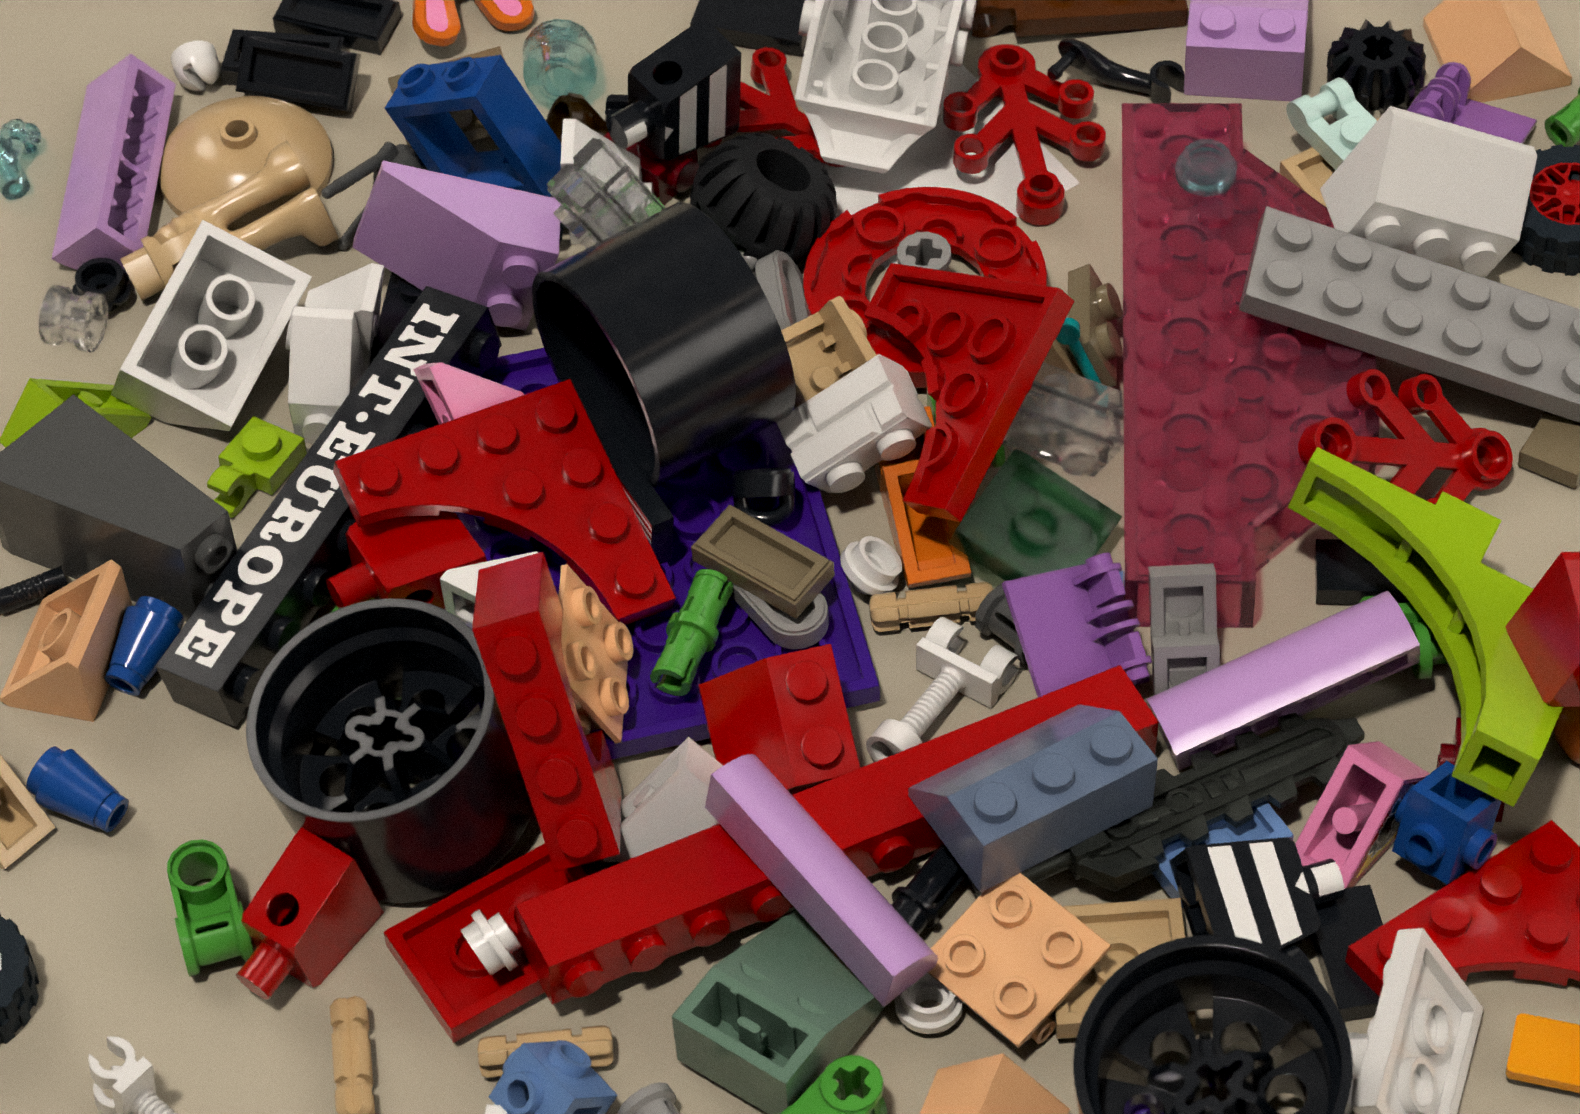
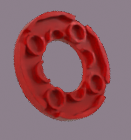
[803,187,1047,388]

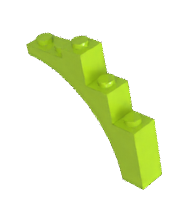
[1287,447,1563,807]

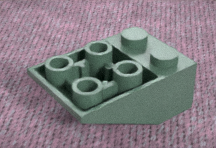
[671,909,884,1114]

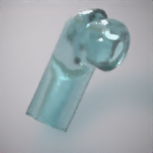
[0,118,41,200]

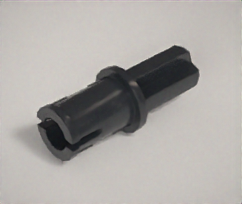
[891,846,967,935]

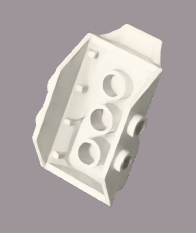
[795,0,977,174]

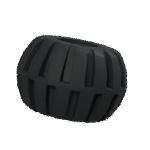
[690,133,837,269]

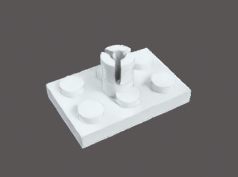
[1348,928,1484,1114]

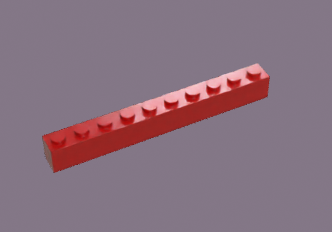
[515,665,1159,1005]

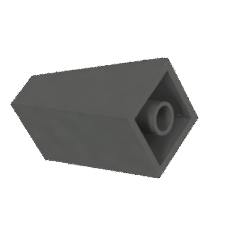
[0,394,237,622]

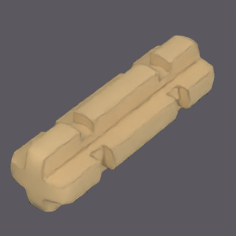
[869,582,994,632]
[330,996,375,1114]
[478,1025,614,1078]

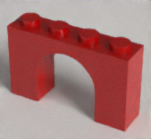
[472,552,622,872]

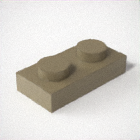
[1067,264,1123,389]

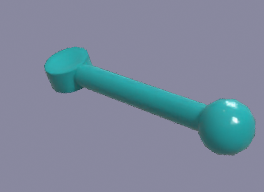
[1056,317,1121,423]

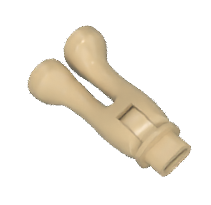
[120,141,338,300]

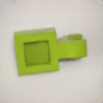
[207,416,307,518]

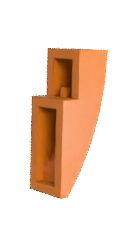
[874,406,971,589]

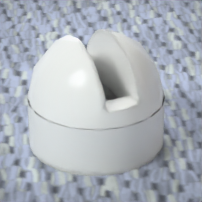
[171,40,220,91]

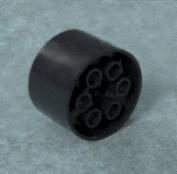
[532,202,796,488]
[246,598,534,903]
[1073,935,1353,1114]

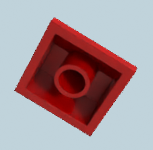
[698,644,860,795]

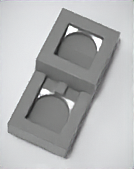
[1148,563,1220,695]

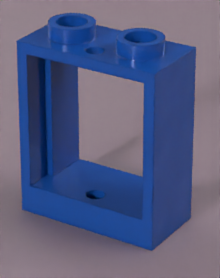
[384,55,562,197]

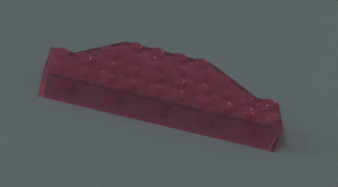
[1121,103,1380,628]

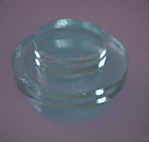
[1175,139,1237,196]

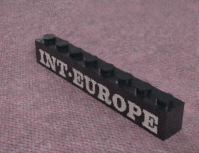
[155,286,502,727]

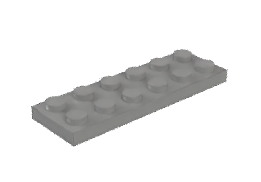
[1238,206,1580,423]

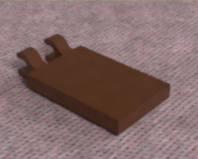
[971,0,1188,38]

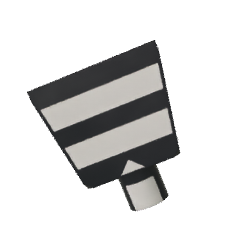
[606,18,741,161]
[1169,837,1344,951]

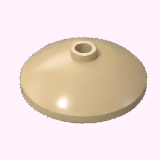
[158,96,333,231]

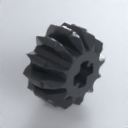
[1327,19,1426,114]

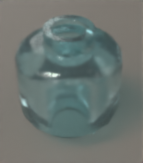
[522,19,598,105]

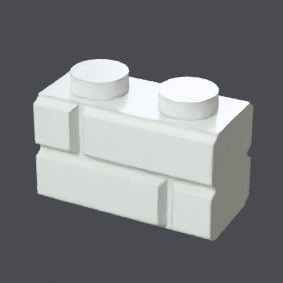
[777,354,932,493]

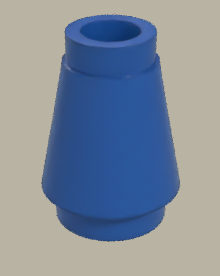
[104,596,185,696]
[26,746,129,833]

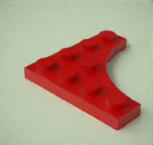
[863,263,1075,522]
[333,379,676,625]
[1345,820,1580,997]

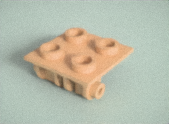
[558,564,633,744]
[928,873,1112,1048]

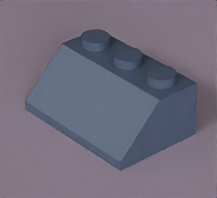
[908,704,1158,893]

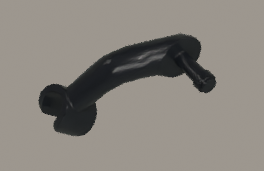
[1047,38,1184,106]

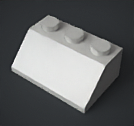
[1320,106,1537,278]
[111,220,312,431]

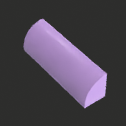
[52,54,176,270]
[1146,591,1420,771]
[705,754,938,1007]

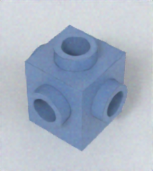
[489,1040,618,1114]

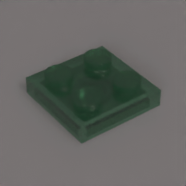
[948,447,1122,581]

